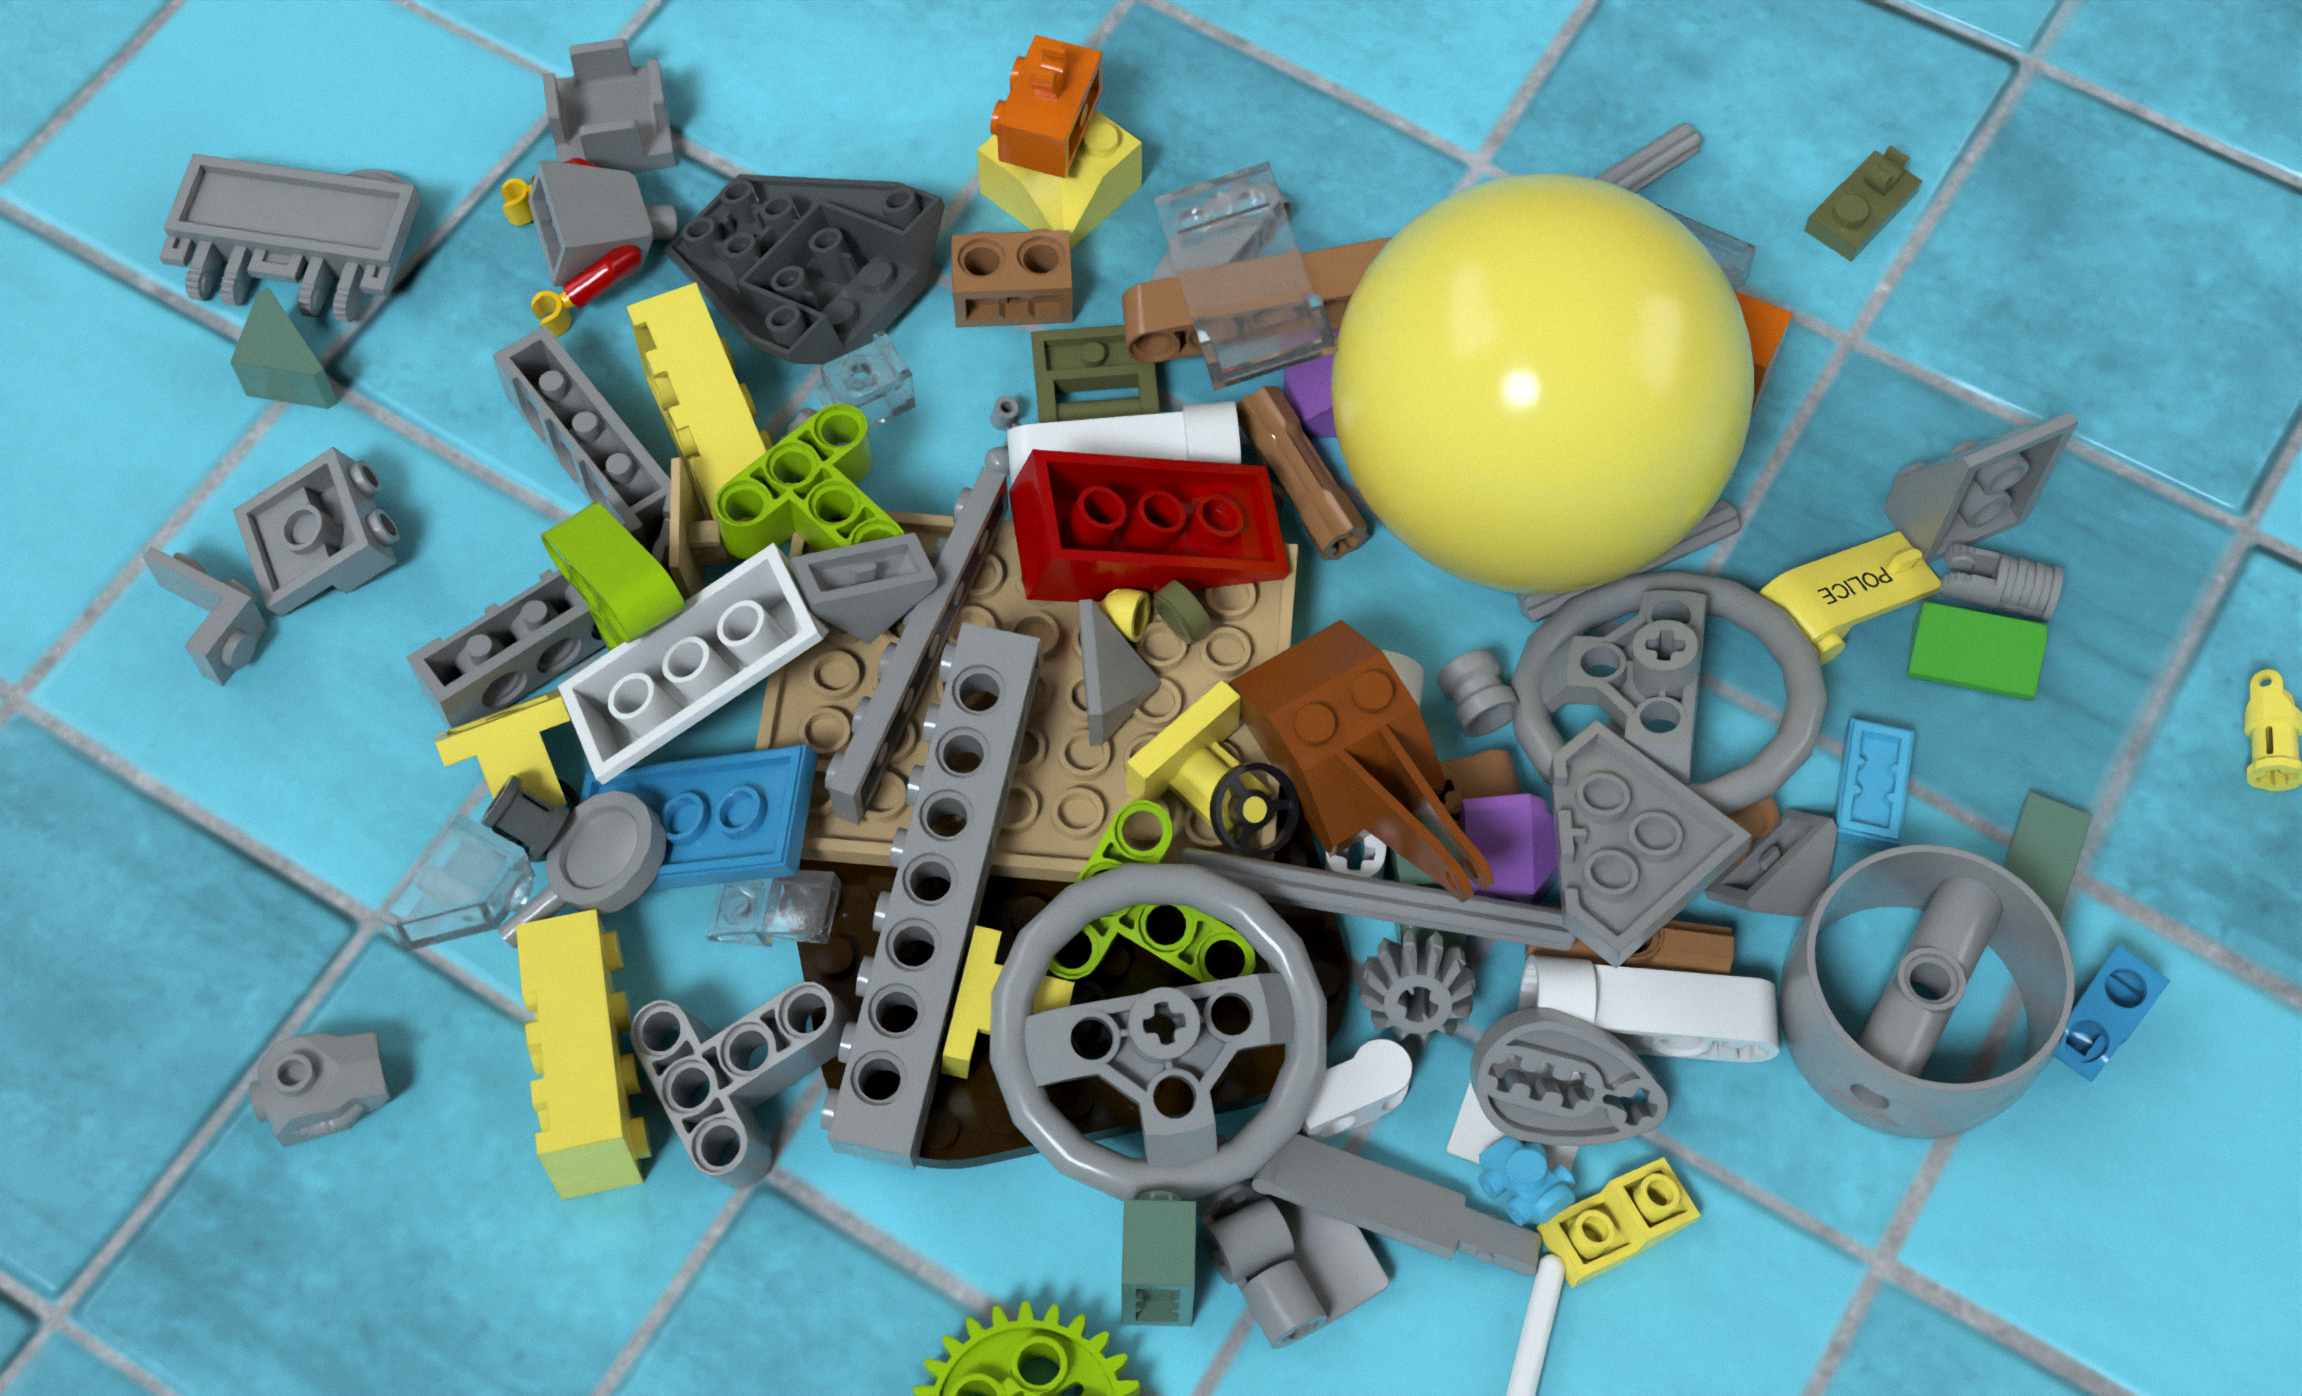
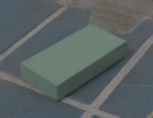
[2002,792,2093,923]

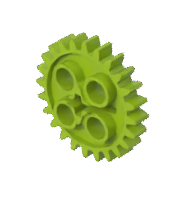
[913,1301,1140,1396]

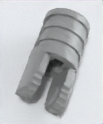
[1939,543,2064,622]

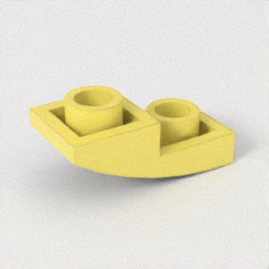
[1536,1157,1701,1288]

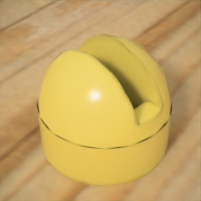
[1099,588,1150,642]

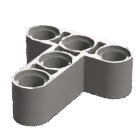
[630,982,856,1188]

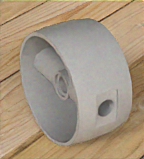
[1779,845,2075,1139]

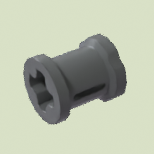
[480,775,570,859]

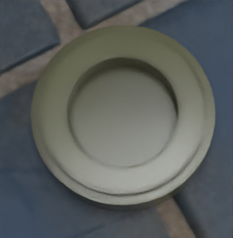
[1153,580,1213,645]

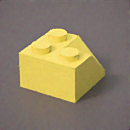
[977,109,1142,250]

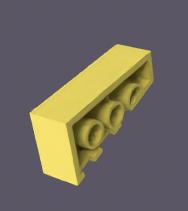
[516,909,652,1200]

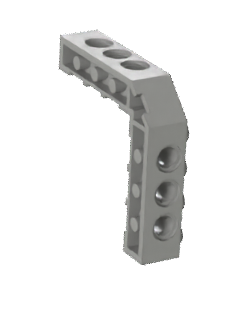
[406,325,676,729]

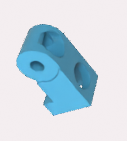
[2054,944,2171,1082]

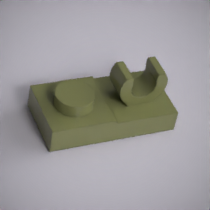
[1804,145,1922,262]

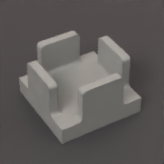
[543,39,676,173]

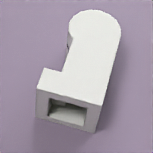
[1279,1039,1412,1143]

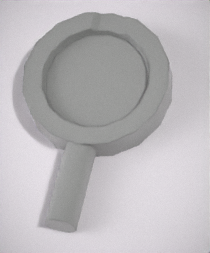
[498,790,667,948]

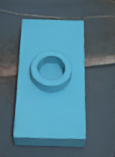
[1833,718,1915,851]

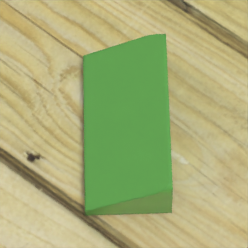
[1906,602,2048,701]

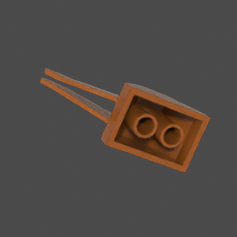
[1228,620,1495,903]

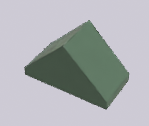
[230,287,338,409]

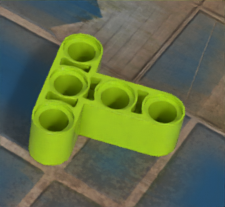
[714,403,905,560]
[540,501,685,652]
[1048,800,1256,983]

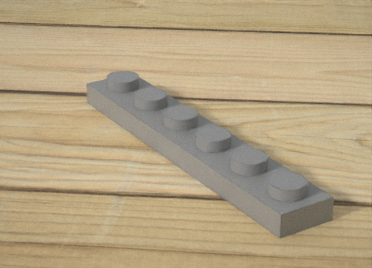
[825,467,1009,825]

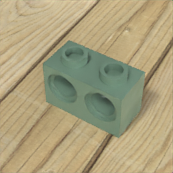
[1121,1191,1196,1327]

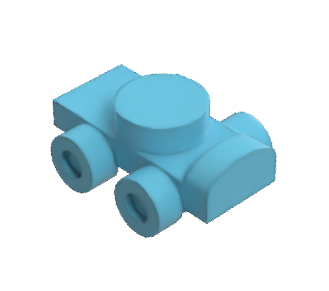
[1478,1135,1576,1226]

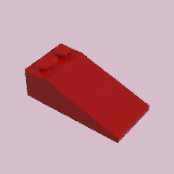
[1008,449,1290,603]

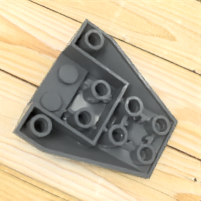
[664,174,945,366]

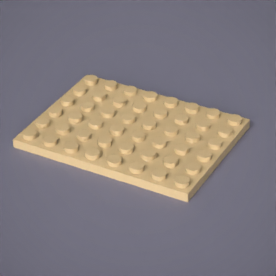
[755,510,1298,883]

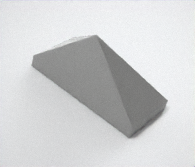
[790,532,938,644]
[1079,599,1162,746]
[1703,808,1838,918]

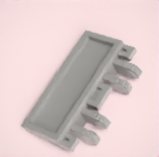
[159,154,421,323]

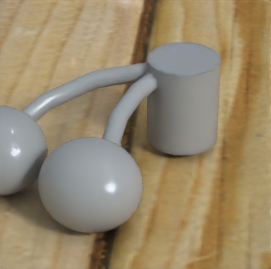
[984,396,1019,475]

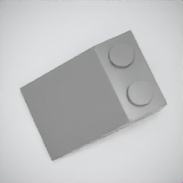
[1883,412,2078,564]

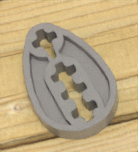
[1470,1008,1668,1146]

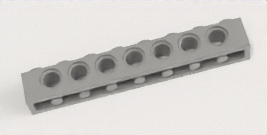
[820,622,1043,1170]

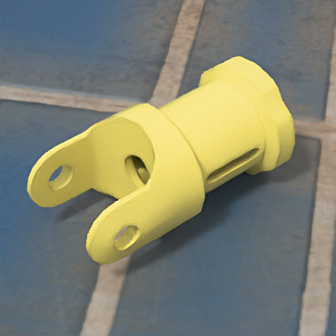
[2243,669,2302,792]

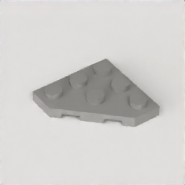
[1550,720,1752,968]

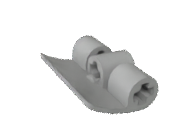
[1194,1130,1389,1349]

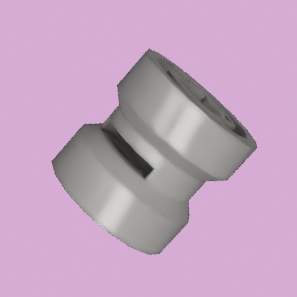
[1436,649,1520,737]

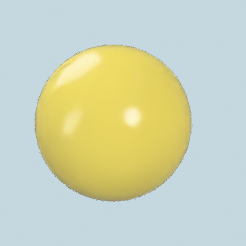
[1331,173,1754,594]

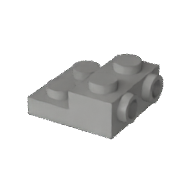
[233,447,400,617]

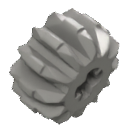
[1360,927,1476,1047]

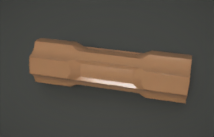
[1236,386,1370,561]

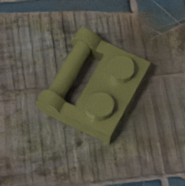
[1031,325,1160,423]

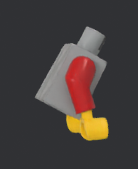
[501,158,677,337]

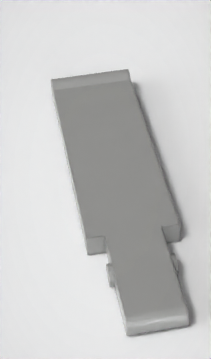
[1252,1134,1542,1276]

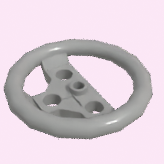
[1509,570,1828,816]
[989,863,1327,1201]

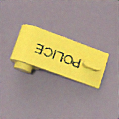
[1758,531,1941,666]

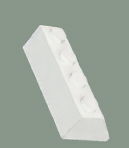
[558,543,832,785]

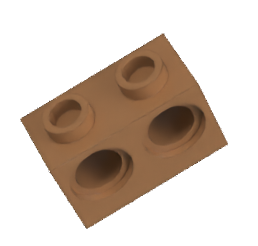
[951,229,1073,328]

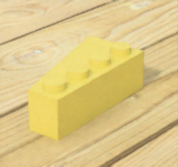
[626,282,793,564]

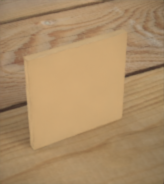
[669,457,727,602]

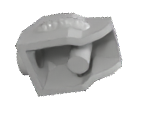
[249,1032,390,1147]

